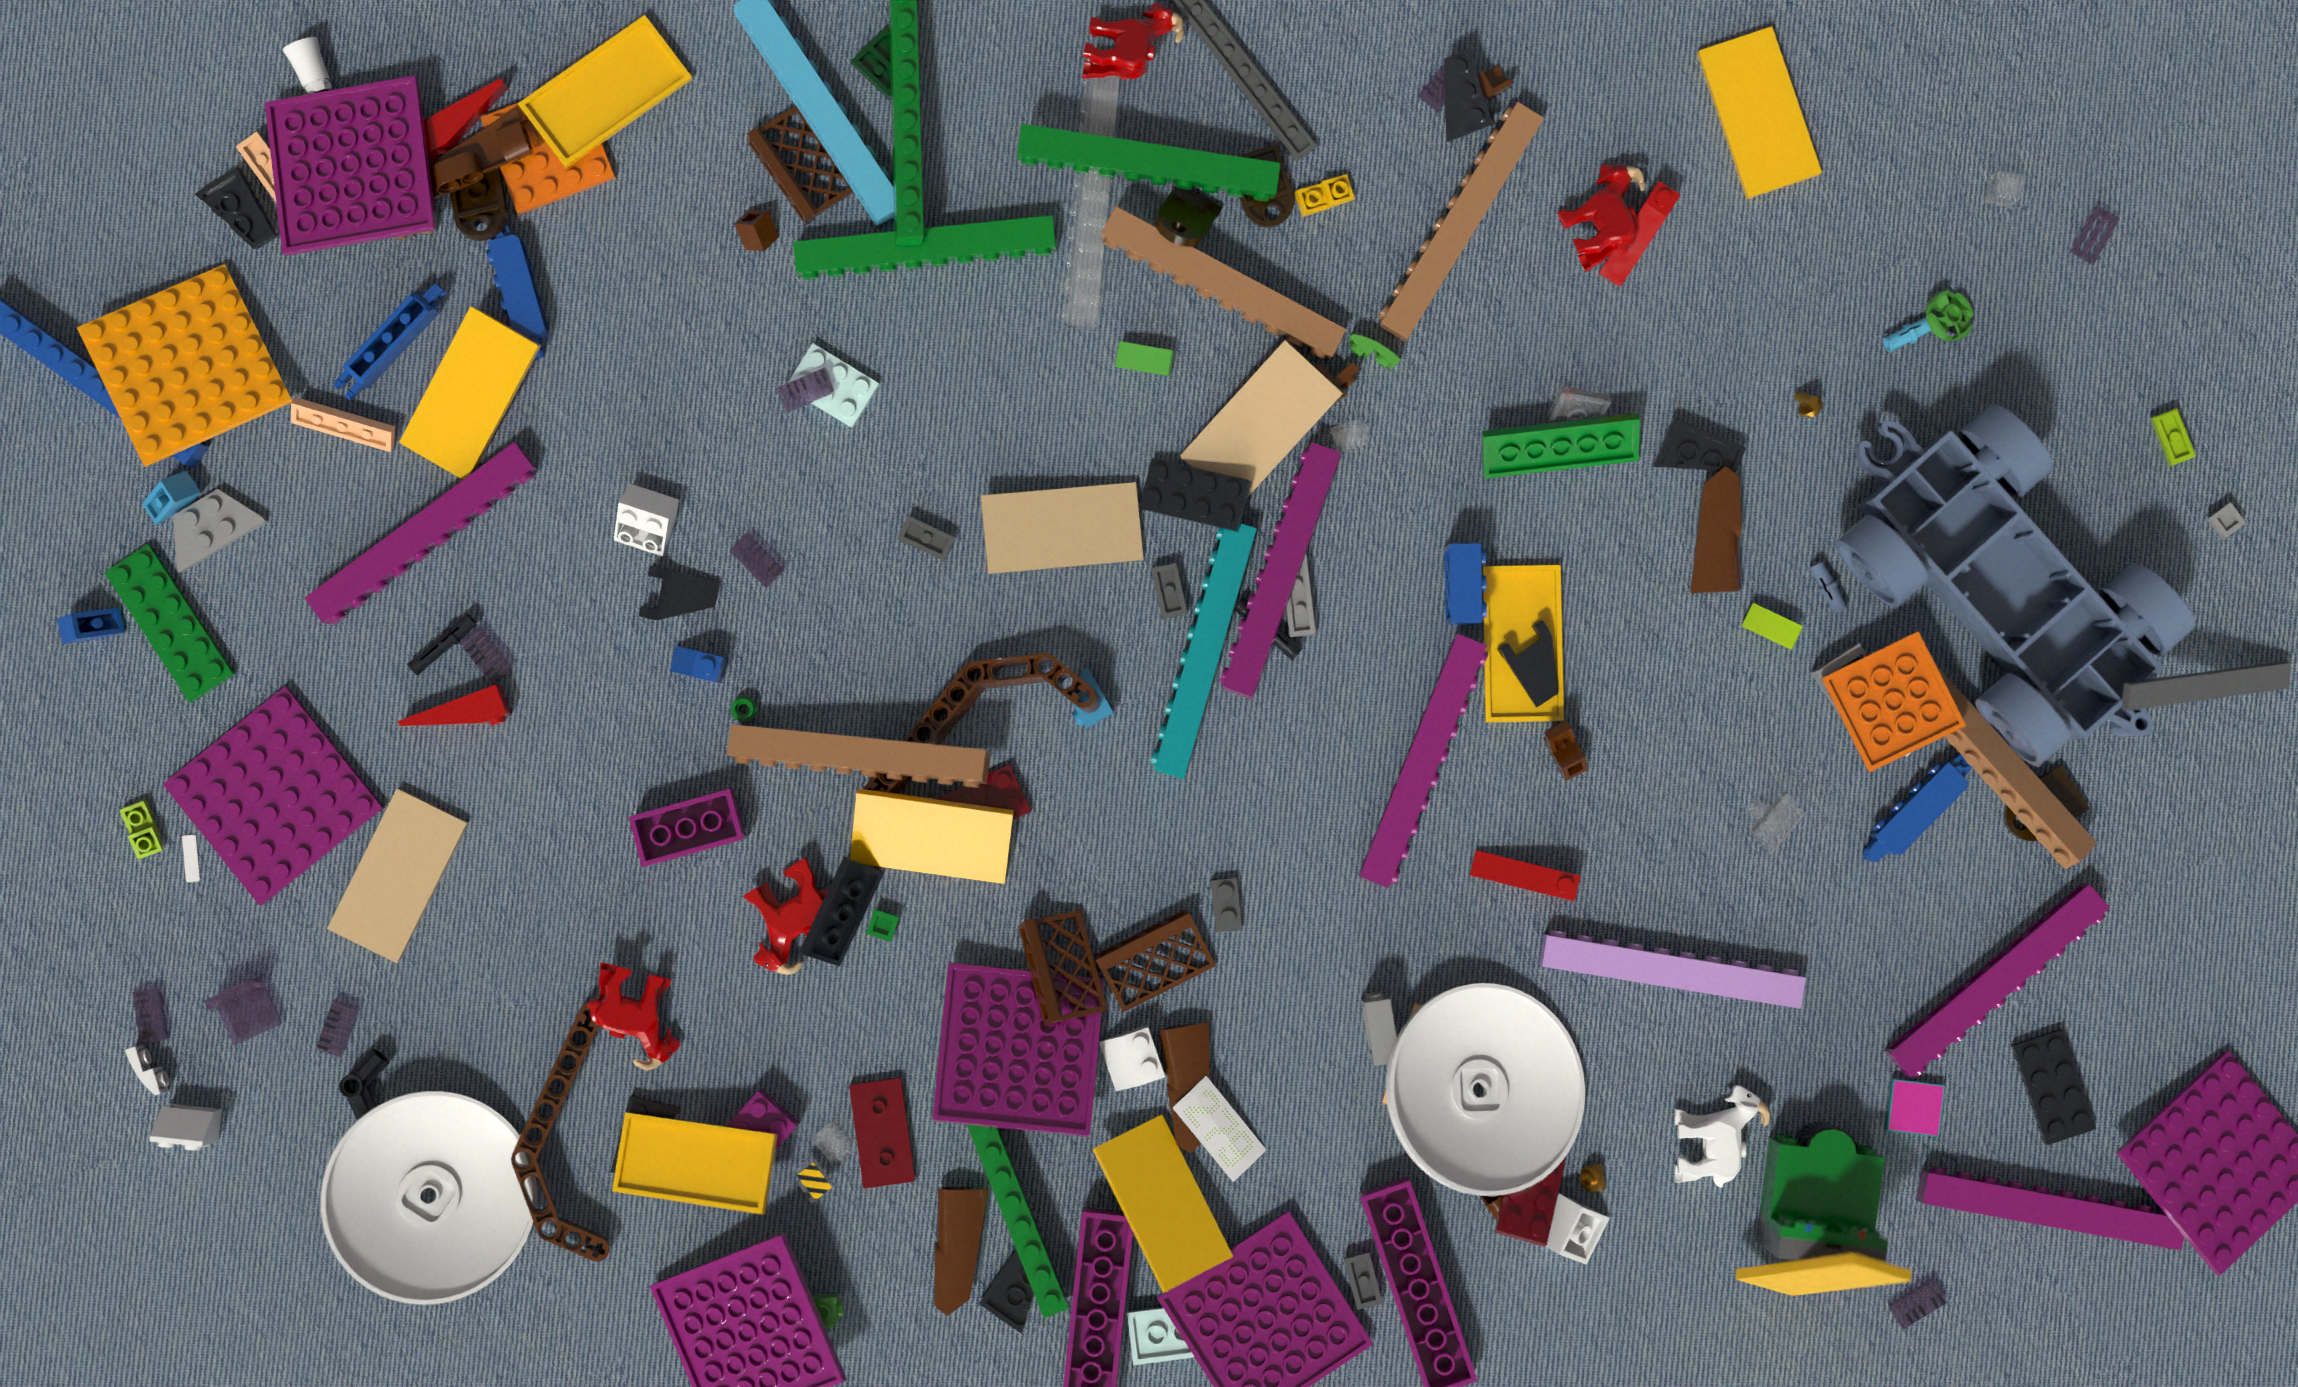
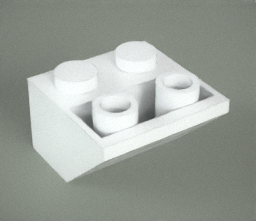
[614,484,679,556]
[150,1104,222,1150]

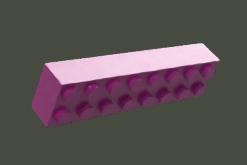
[1358,1176,1478,1387]
[1063,1207,1133,1387]

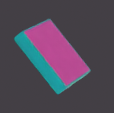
[1885,1078,1945,1137]

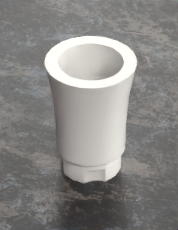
[283,37,333,94]

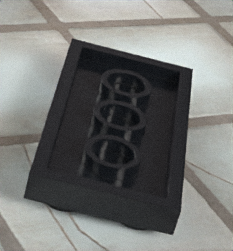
[1139,458,1251,532]
[799,856,884,967]
[2011,1029,2096,1145]

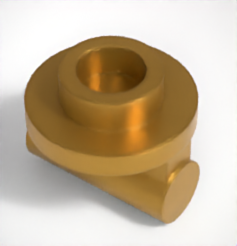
[1794,391,1824,418]
[1580,1163,1606,1193]

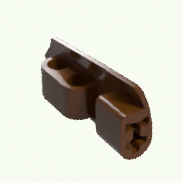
[429,109,534,200]
[1690,466,1741,594]
[1159,1022,1210,1153]
[934,1187,988,1316]

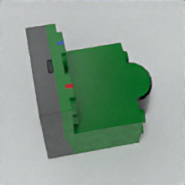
[1756,1121,1889,1263]

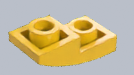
[1294,174,1355,217]

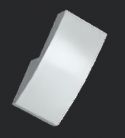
[125,1044,169,1095]

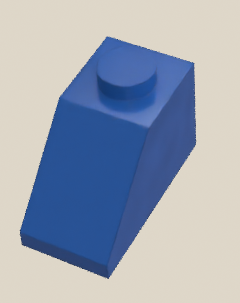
[57,607,125,645]
[670,646,727,683]

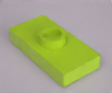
[2150,408,2196,467]

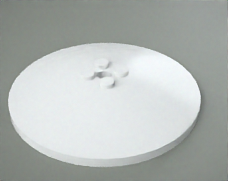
[1386,983,1585,1196]
[320,1091,537,1305]

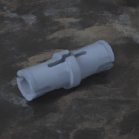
[1809,561,1848,614]

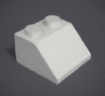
[1099,1025,1165,1091]
[1546,1194,1610,1265]

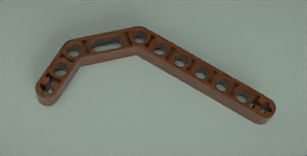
[863,653,1101,794]
[511,1001,610,1262]

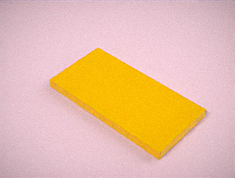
[518,15,692,168]
[1697,26,1822,199]
[399,306,541,480]
[1482,565,1564,722]
[850,789,1014,884]
[612,1112,778,1214]
[1092,1115,1233,1293]
[1735,1253,1911,1296]

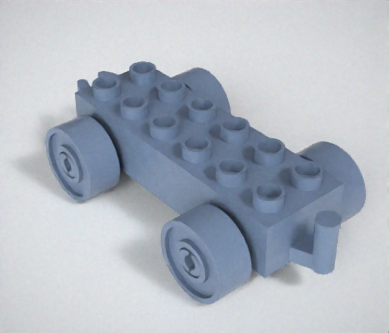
[1835,404,2196,767]

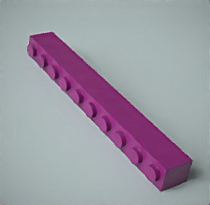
[304,442,538,625]
[1219,442,1341,700]
[1358,634,1489,888]
[1884,883,2110,1077]
[1916,1166,2184,1251]

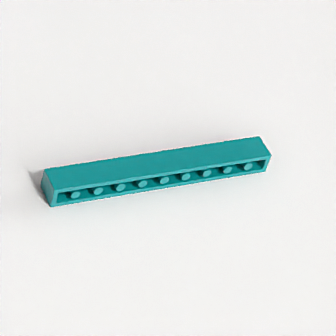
[1150,524,1257,779]

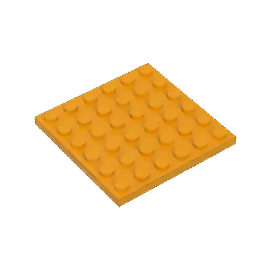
[77,264,292,467]

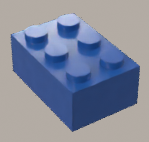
[1444,543,1487,625]

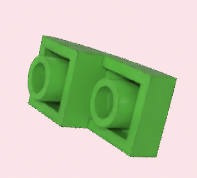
[1348,334,1401,370]
[1115,341,1174,376]

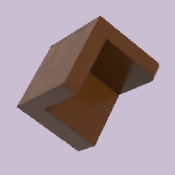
[1479,66,1513,101]
[734,209,779,251]

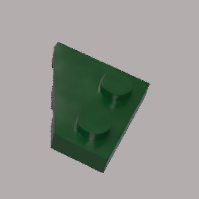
[851,27,891,99]

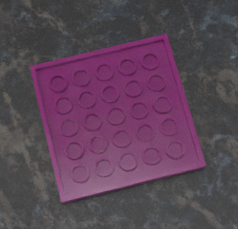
[265,75,437,256]
[163,686,385,906]
[932,963,1104,1137]
[2115,1051,2298,1275]
[1157,1210,1373,1387]
[649,1233,847,1387]

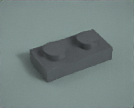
[897,516,956,562]
[1151,563,1188,620]
[1211,878,1242,932]
[1343,1251,1383,1310]

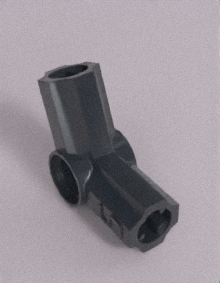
[339,1048,390,1120]

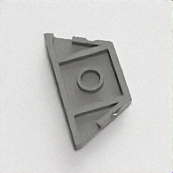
[173,489,268,573]

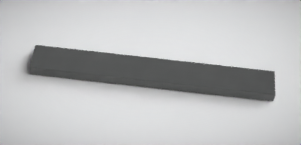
[1171,0,1318,163]
[2122,661,2291,711]

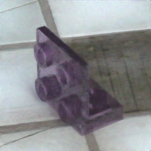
[204,976,282,1045]

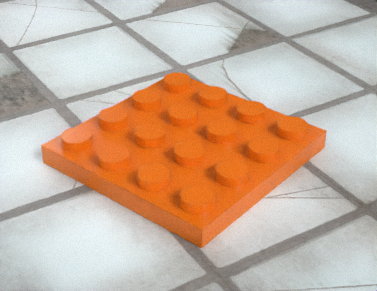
[480,103,616,215]
[1821,631,1966,773]

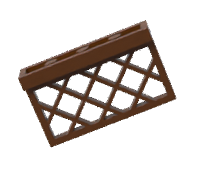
[747,105,854,226]
[1094,908,1216,1012]
[1018,910,1107,1027]

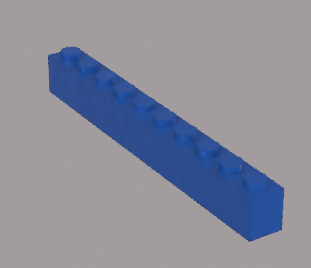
[0,297,209,468]

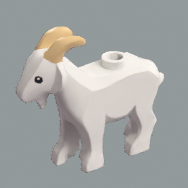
[1674,1085,1771,1188]

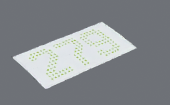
[1173,1076,1266,1182]

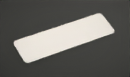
[182,835,200,882]

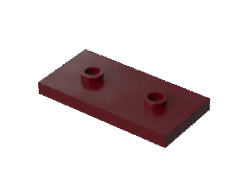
[849,1077,916,1189]

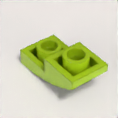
[1742,603,1803,650]
[119,799,164,860]

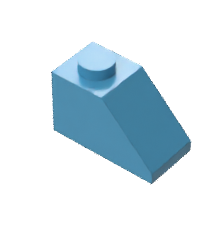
[142,470,200,525]
[1072,667,1113,728]

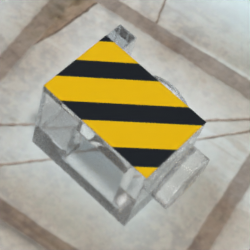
[795,1159,835,1203]

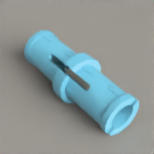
[1882,317,1932,353]

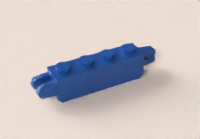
[486,223,550,361]
[333,283,446,401]
[1863,753,1972,863]

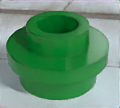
[731,696,757,722]

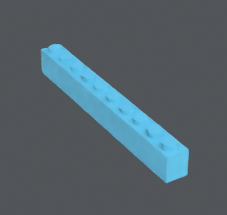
[734,0,894,227]

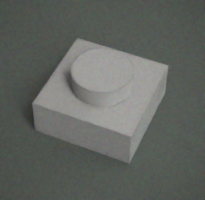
[2206,502,2246,539]

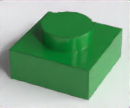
[866,909,900,942]

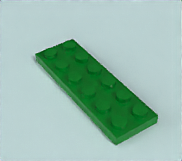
[1482,413,1640,479]
[104,544,236,703]

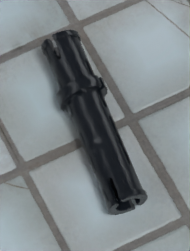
[1233,597,1303,661]
[407,613,477,676]

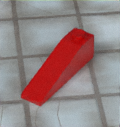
[424,78,509,160]
[1598,181,1681,287]
[397,685,512,726]
[1469,850,1581,901]

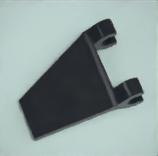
[639,565,720,620]
[1497,620,1558,708]

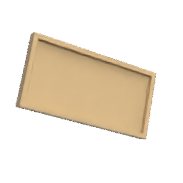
[1180,340,1343,498]
[980,482,1144,574]
[327,788,469,963]

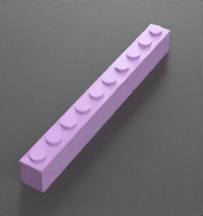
[1539,930,1806,1009]

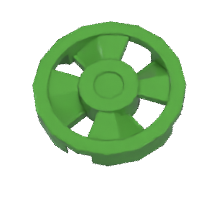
[1926,290,1974,342]

